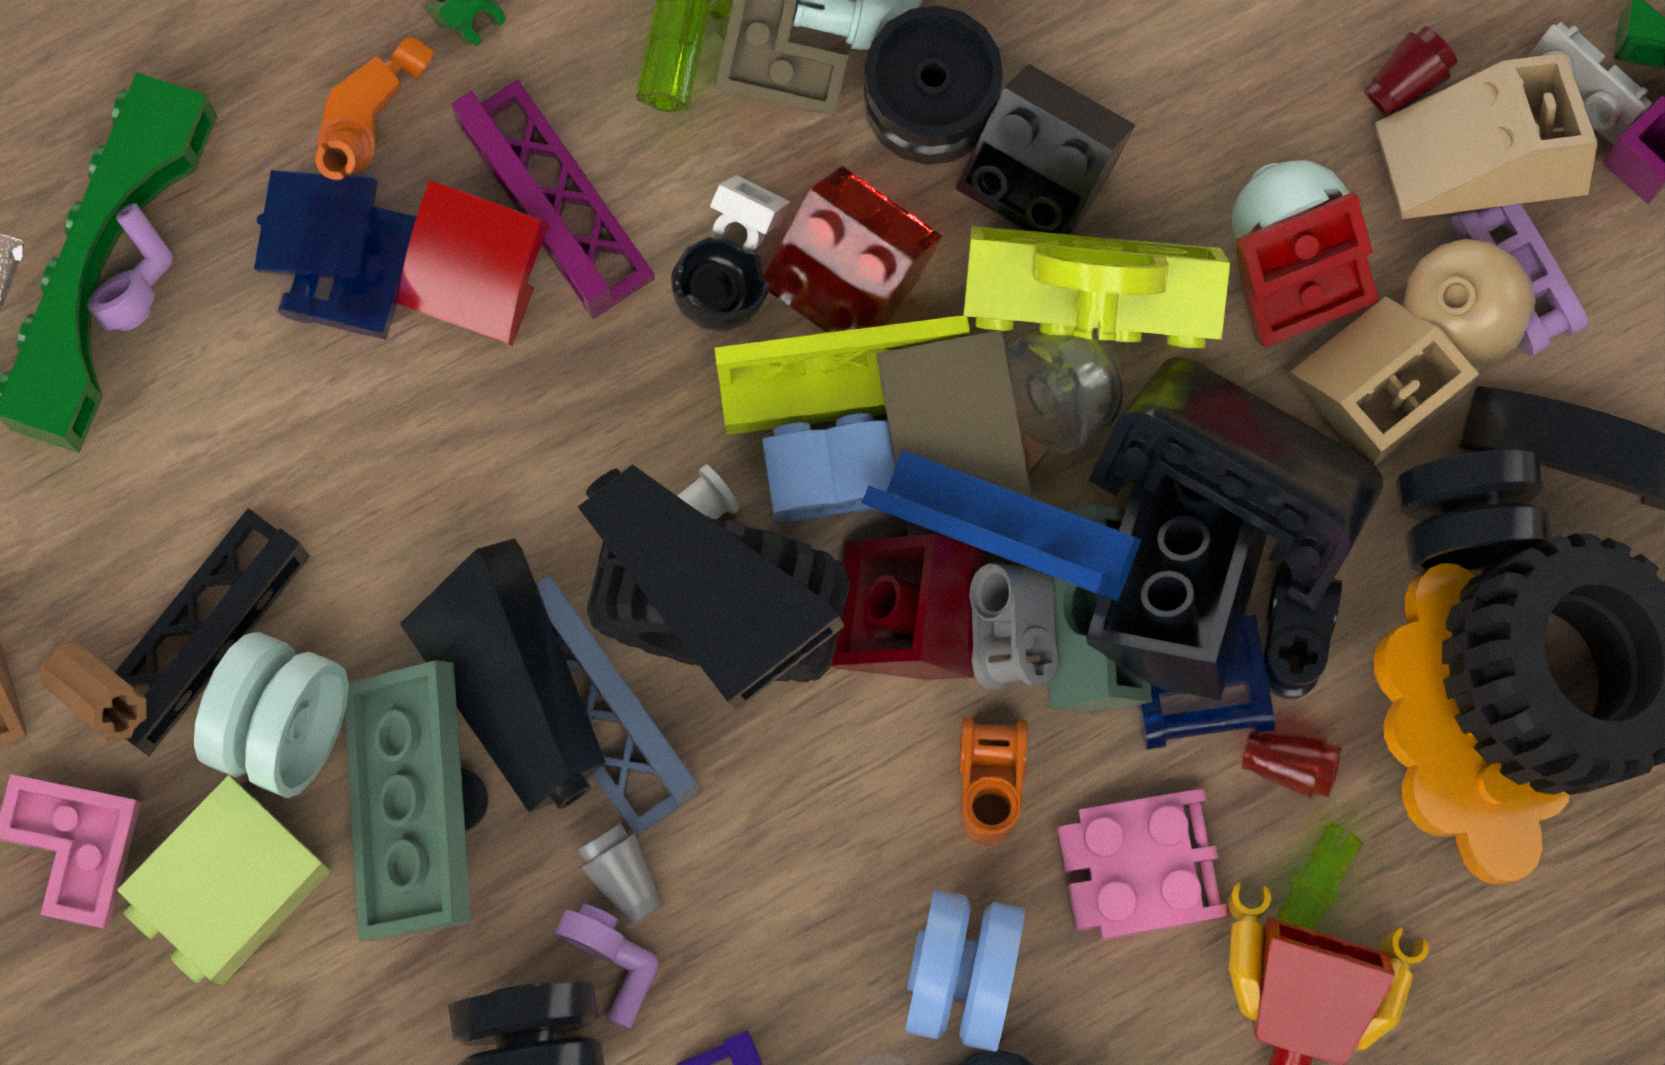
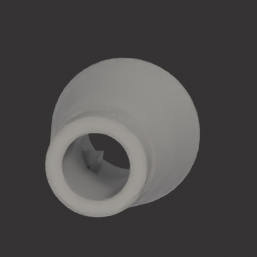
[576,822,663,924]

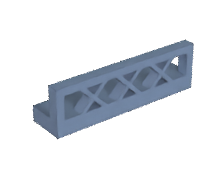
[536,575,700,837]

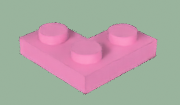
[0,774,142,930]

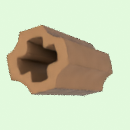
[40,642,147,742]

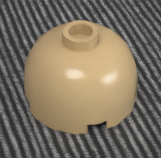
[1404,238,1536,366]

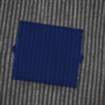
[254,170,378,281]

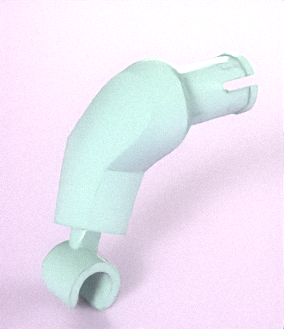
[792,0,923,50]

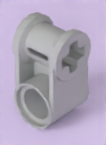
[969,563,1059,690]

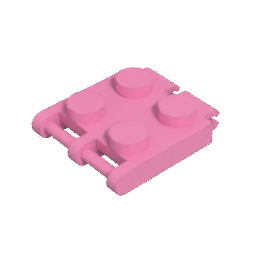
[1057,789,1230,941]

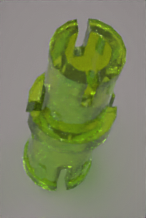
[1275,823,1364,930]

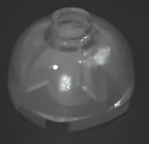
[1006,328,1124,454]

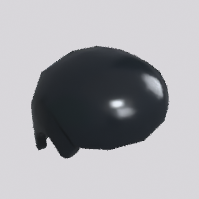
[671,237,771,332]

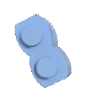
[762,413,896,523]

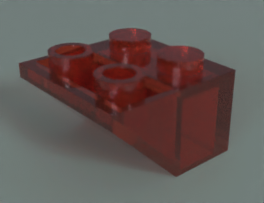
[764,166,943,333]

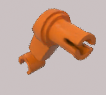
[315,37,435,180]

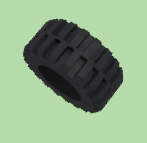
[587,515,850,682]
[1442,533,1665,795]

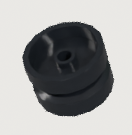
[864,5,1003,165]
[1396,450,1552,572]
[448,981,605,1065]

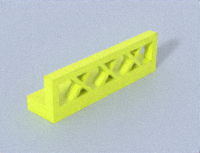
[714,315,970,435]

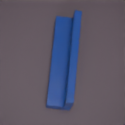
[862,450,1141,601]

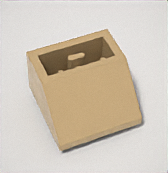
[1288,296,1479,466]

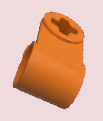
[959,717,1028,846]

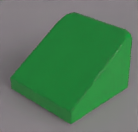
[1613,0,1665,69]

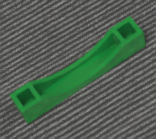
[0,72,218,453]

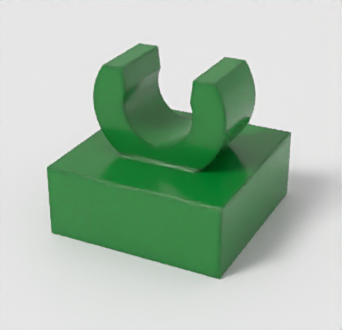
[424,0,506,46]

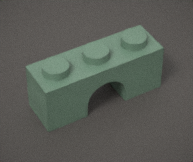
[1047,504,1152,714]

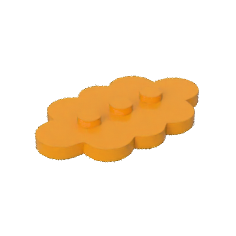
[1373,563,1571,885]

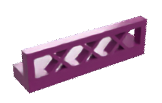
[451,80,655,319]

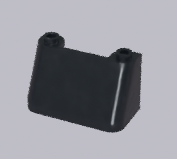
[1088,357,1384,610]

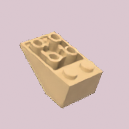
[1375,52,1598,219]

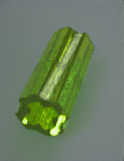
[636,0,712,113]

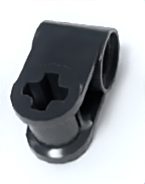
[1262,568,1342,699]

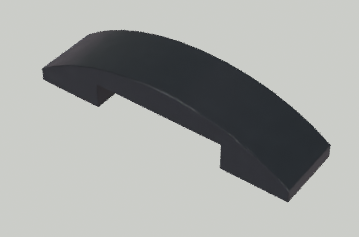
[1458,386,1665,511]

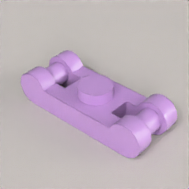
[1451,204,1588,356]

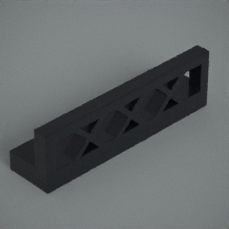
[115,508,310,756]

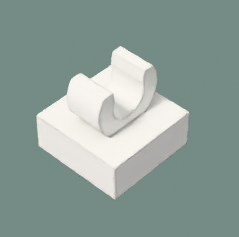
[710,175,791,252]

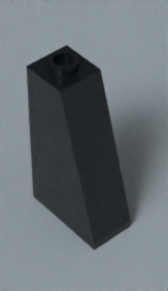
[578,464,845,711]
[400,538,606,813]

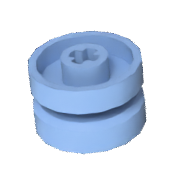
[905,889,1025,1052]

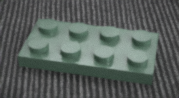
[345,660,471,941]

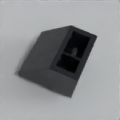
[955,64,1135,235]

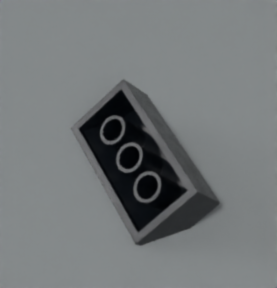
[1086,475,1268,701]

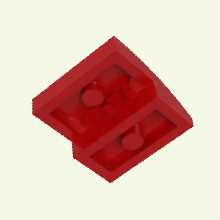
[397,180,549,346]
[1236,192,1379,348]

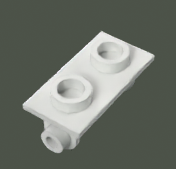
[1528,22,1653,146]

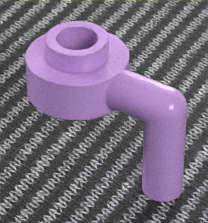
[87,203,173,331]
[554,904,659,1029]

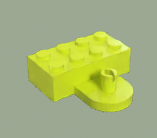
[964,226,1230,348]

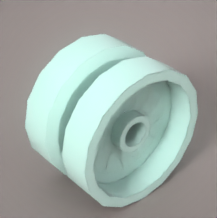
[194,631,349,798]

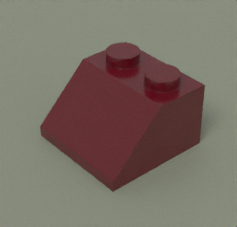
[831,533,989,680]

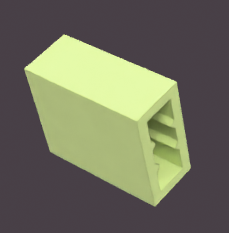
[117,775,332,986]

